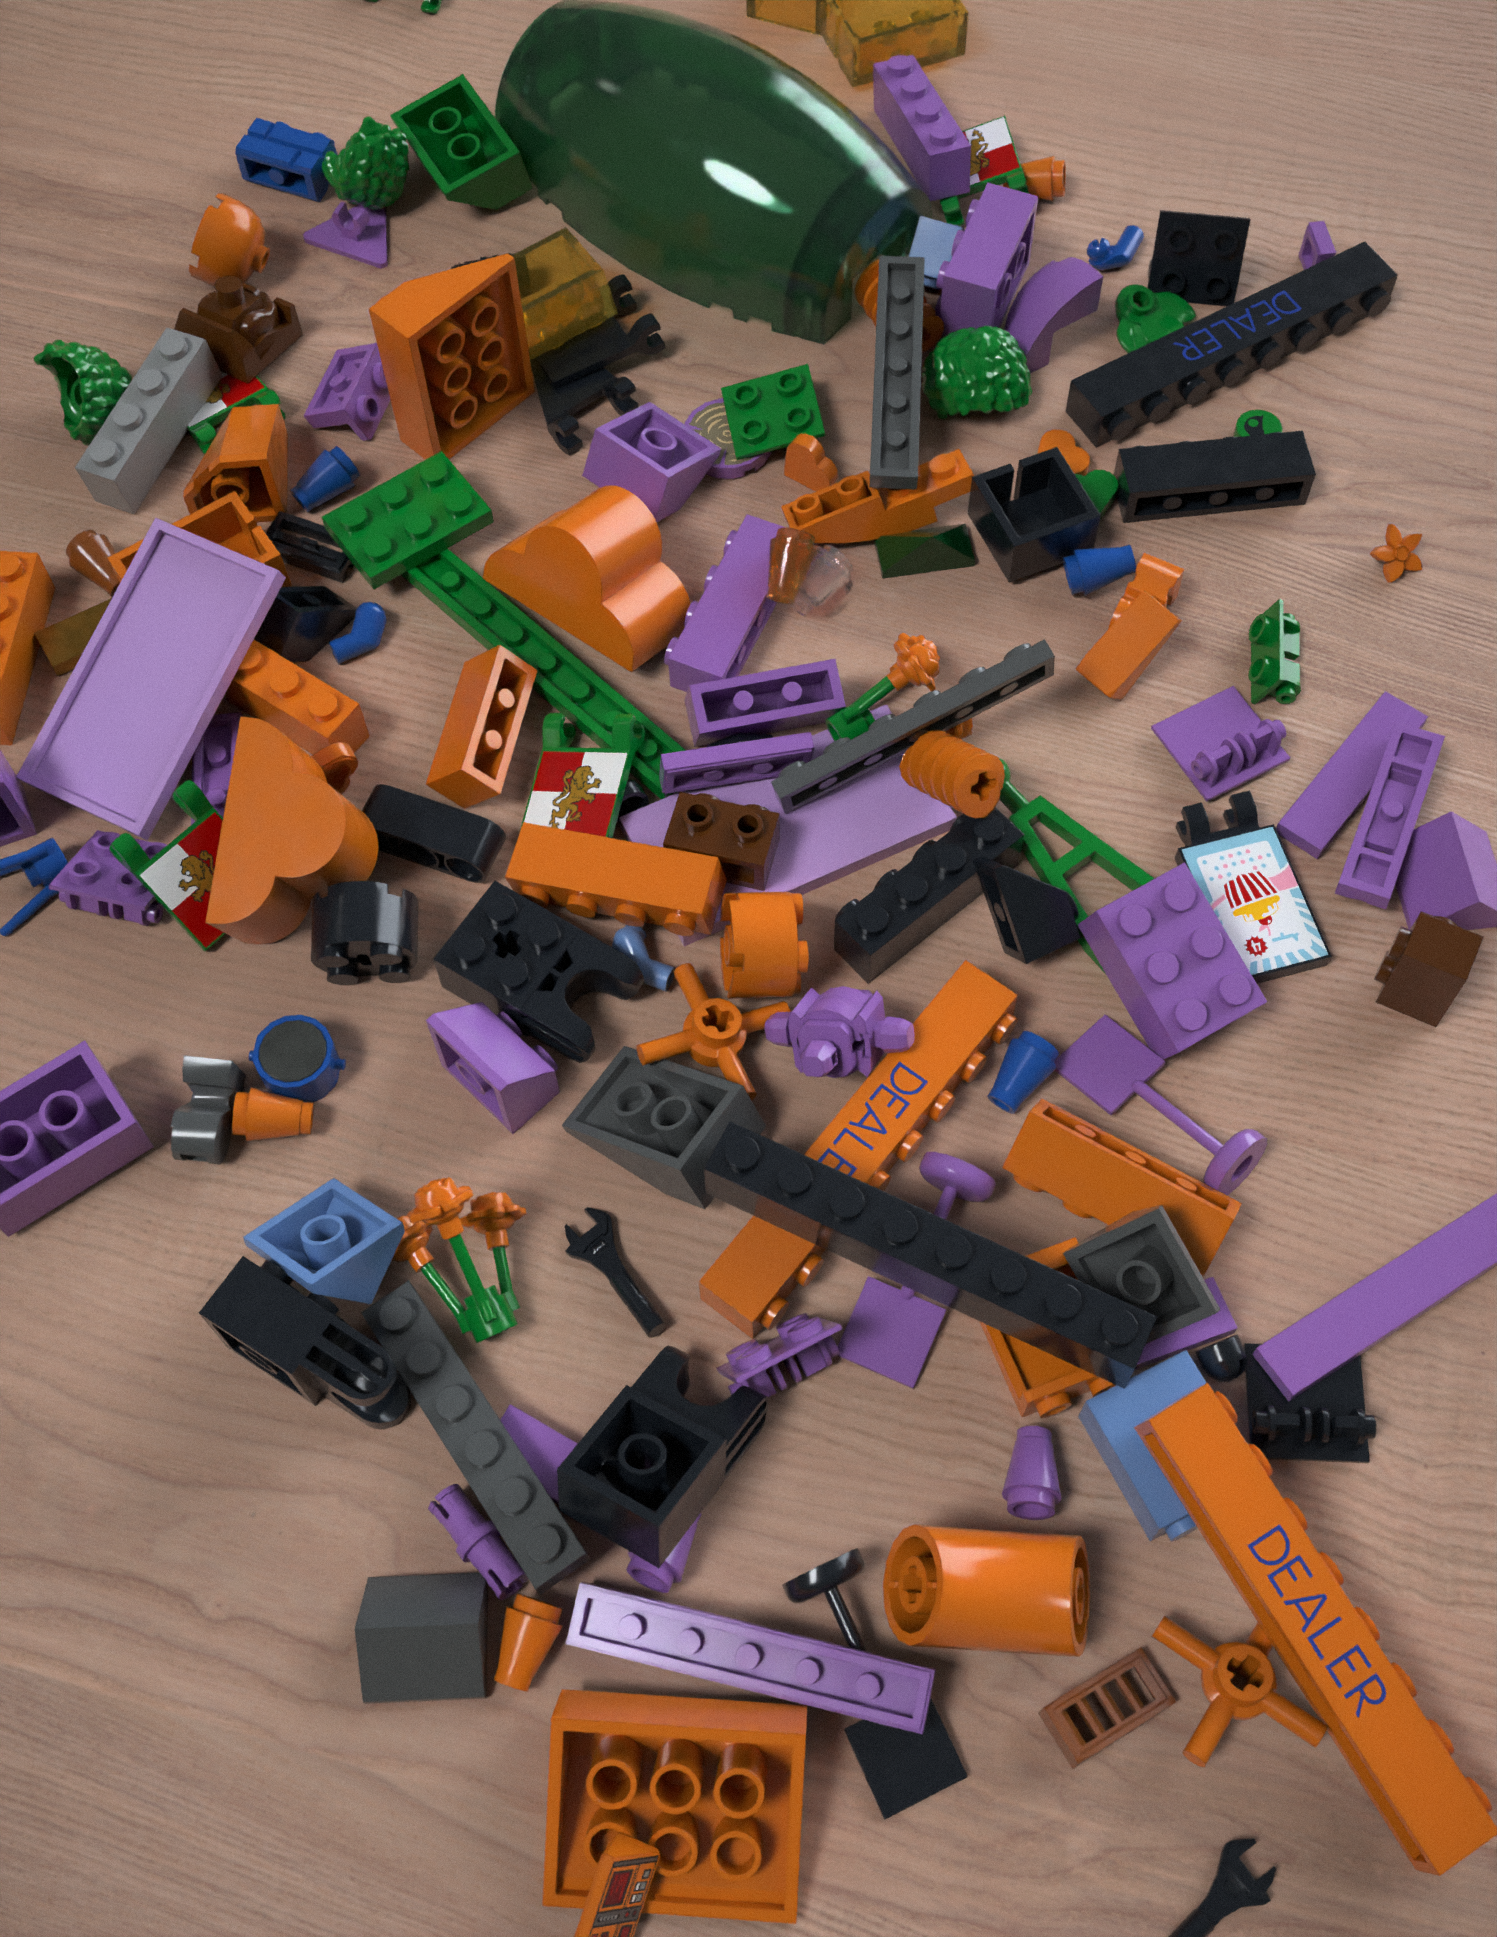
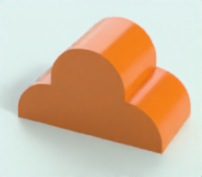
[483,485,691,672]
[205,716,379,944]

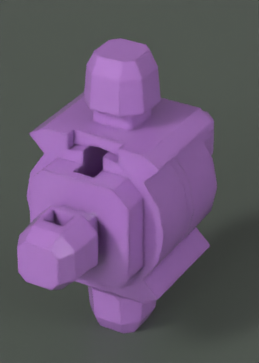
[765,986,915,1078]

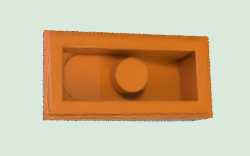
[1076,591,1182,700]

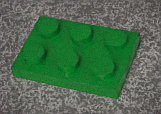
[322,451,494,590]

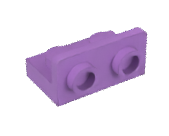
[304,343,391,441]

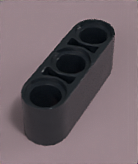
[361,784,506,883]

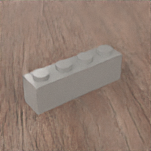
[75,327,223,514]

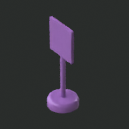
[1054,1015,1267,1195]
[837,1152,996,1389]

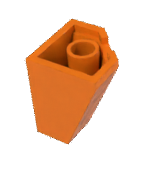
[183,404,288,523]

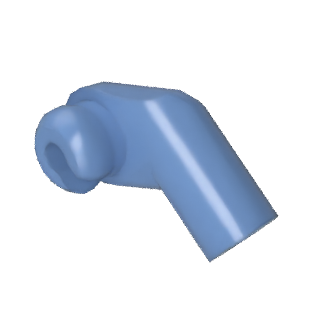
[612,925,675,992]

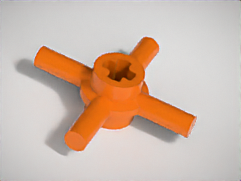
[637,963,790,1100]
[1152,1615,1328,1767]

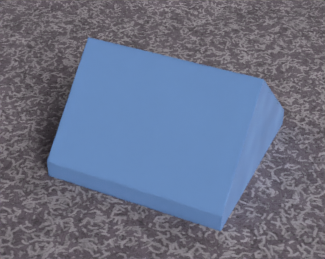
[243,1178,405,1304]

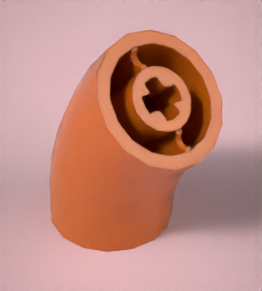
[883,1524,1090,1657]

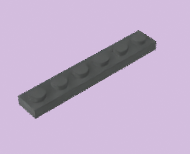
[869,256,925,489]
[771,639,1055,814]
[361,1280,591,1595]

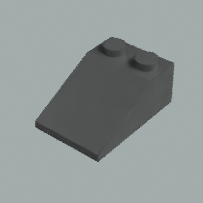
[562,1046,766,1210]

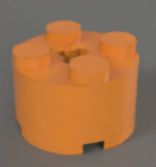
[720,892,809,999]

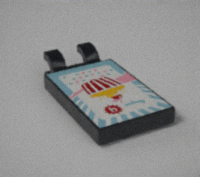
[1175,790,1332,984]

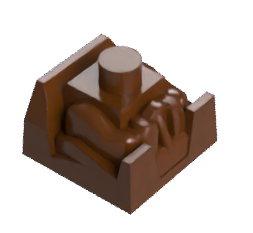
[174,276,303,383]

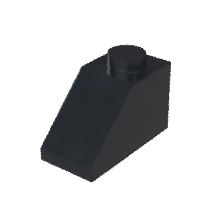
[254,586,357,663]
[973,856,1081,964]

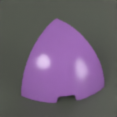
[1004,257,1103,374]

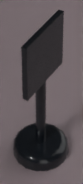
[782,1548,968,1819]

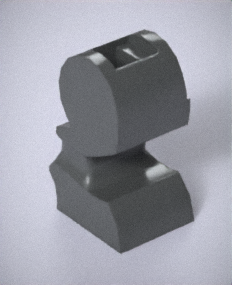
[171,1055,246,1165]

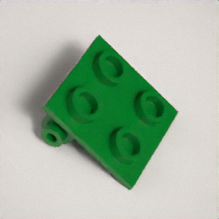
[721,364,826,460]

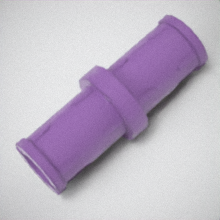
[428,1484,528,1600]

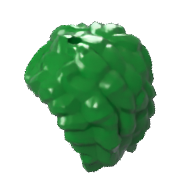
[321,116,410,210]
[921,326,1033,420]
[34,340,133,446]

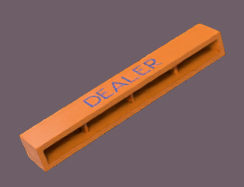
[698,960,1018,1339]
[1134,1383,1497,1876]

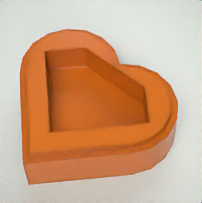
[1037,429,1090,476]
[784,434,838,491]
[311,742,358,794]

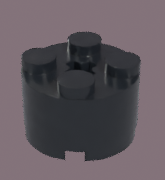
[311,881,418,985]

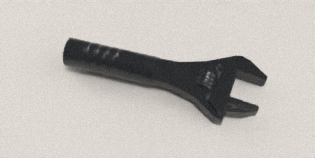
[565,1207,667,1338]
[1168,1839,1276,1937]

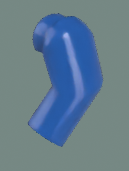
[1086,225,1144,271]
[329,602,386,664]

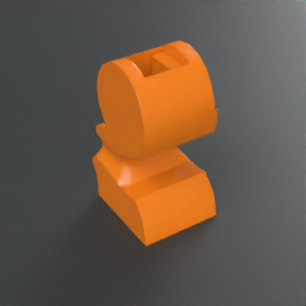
[1108,552,1184,629]

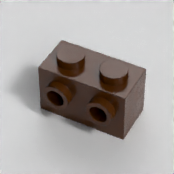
[663,792,780,891]
[1374,911,1484,1027]

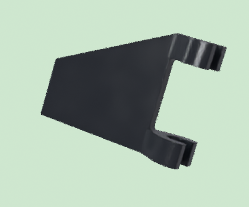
[537,274,666,389]
[530,345,639,455]

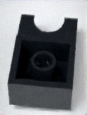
[433,880,644,1063]
[199,1256,411,1430]
[557,1345,768,1568]

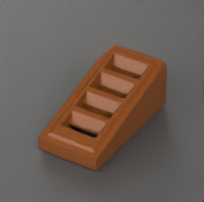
[1038,1648,1176,1769]

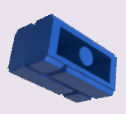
[235,118,337,202]

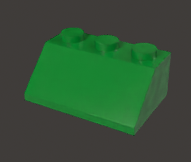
[390,74,533,210]

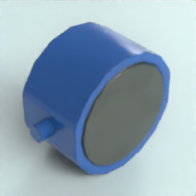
[249,1015,346,1103]

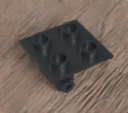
[1147,210,1251,306]
[1244,1343,1376,1463]

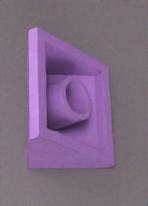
[1386,811,1497,930]

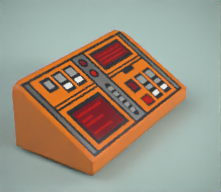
[574,1833,660,1937]

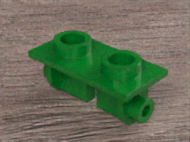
[1248,599,1301,704]

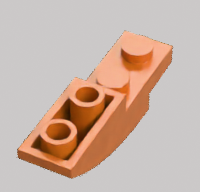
[781,449,974,543]

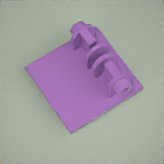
[1151,686,1290,802]
[49,830,167,926]
[716,1313,842,1397]

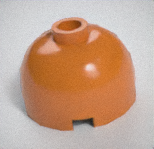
[189,193,270,285]

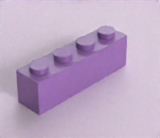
[873,55,971,202]
[664,514,799,692]

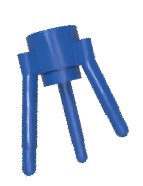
[0,837,68,937]

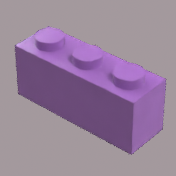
[684,659,846,747]

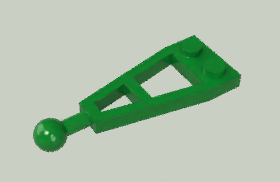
[998,757,1155,974]

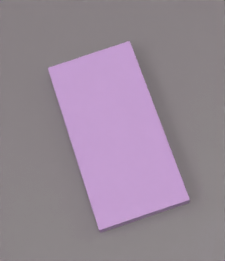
[16,517,286,841]
[619,704,957,947]

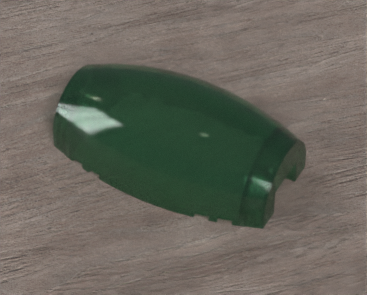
[495,0,932,344]

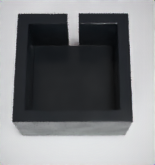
[968,447,1101,582]

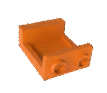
[979,1237,1116,1418]

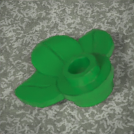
[1115,284,1195,353]

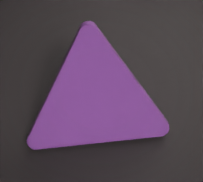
[303,201,388,268]

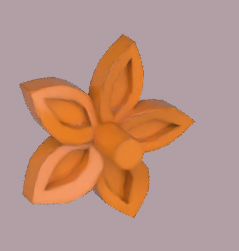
[1370,524,1422,582]

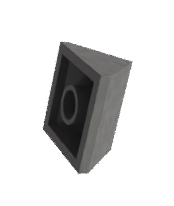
[1063,1205,1220,1344]
[355,1573,488,1704]

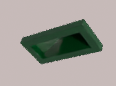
[874,523,975,579]

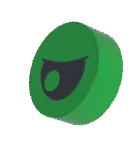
[1233,410,1282,437]

